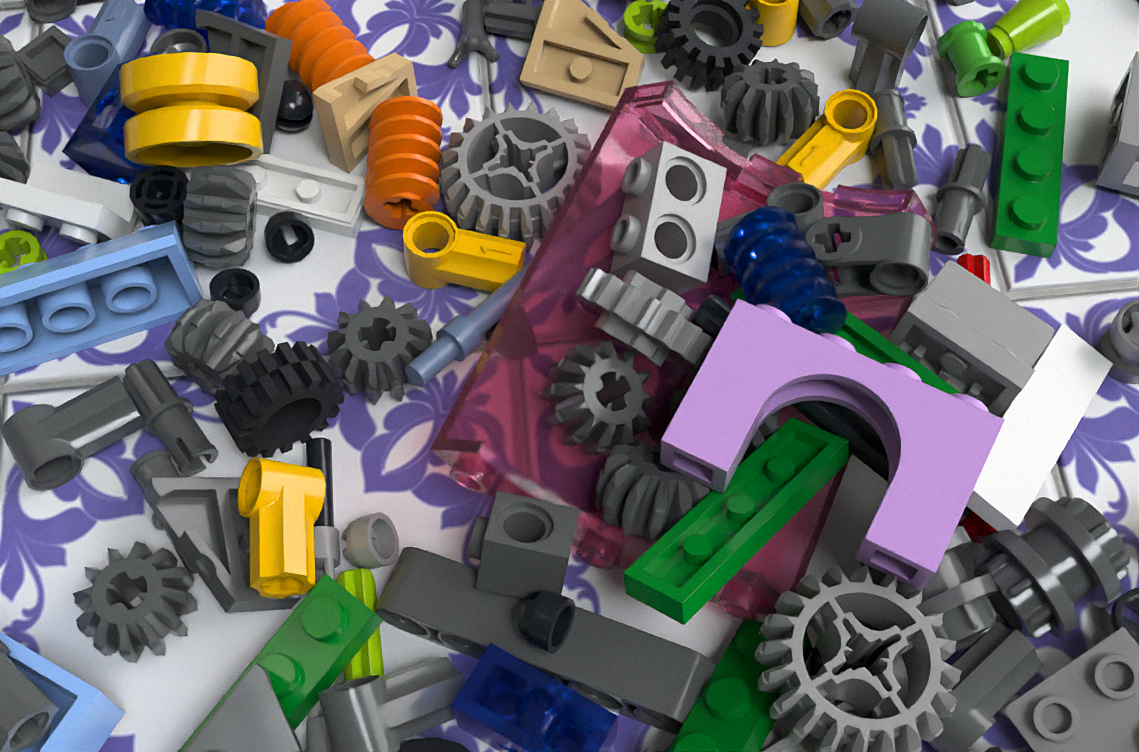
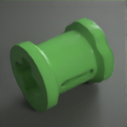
[936,20,1006,97]

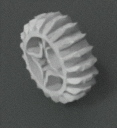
[439,101,598,252]
[755,565,962,752]

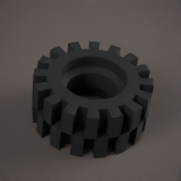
[653,0,764,91]
[214,341,345,458]

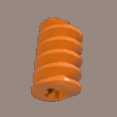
[265,0,376,96]
[363,96,443,230]

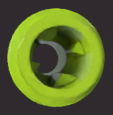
[985,0,1071,61]

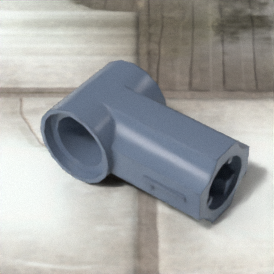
[63,0,153,110]

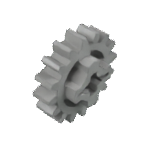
[575,267,714,369]

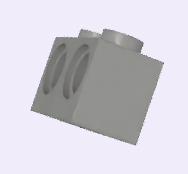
[610,141,727,296]

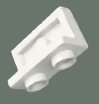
[0,162,138,245]

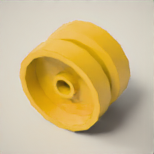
[119,52,263,168]

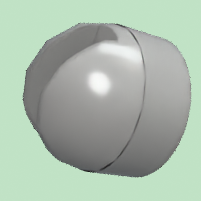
[341,512,399,569]

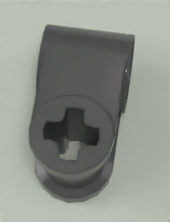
[804,212,932,299]

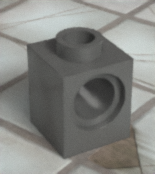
[468,491,579,599]

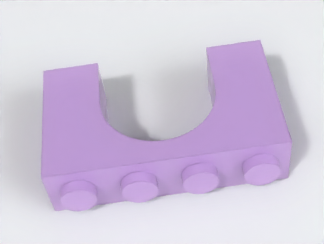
[660,299,1005,590]

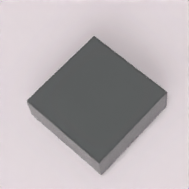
[17,25,73,98]

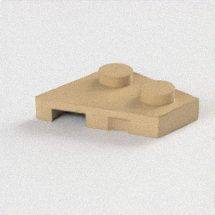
[519,0,646,115]
[312,52,418,174]

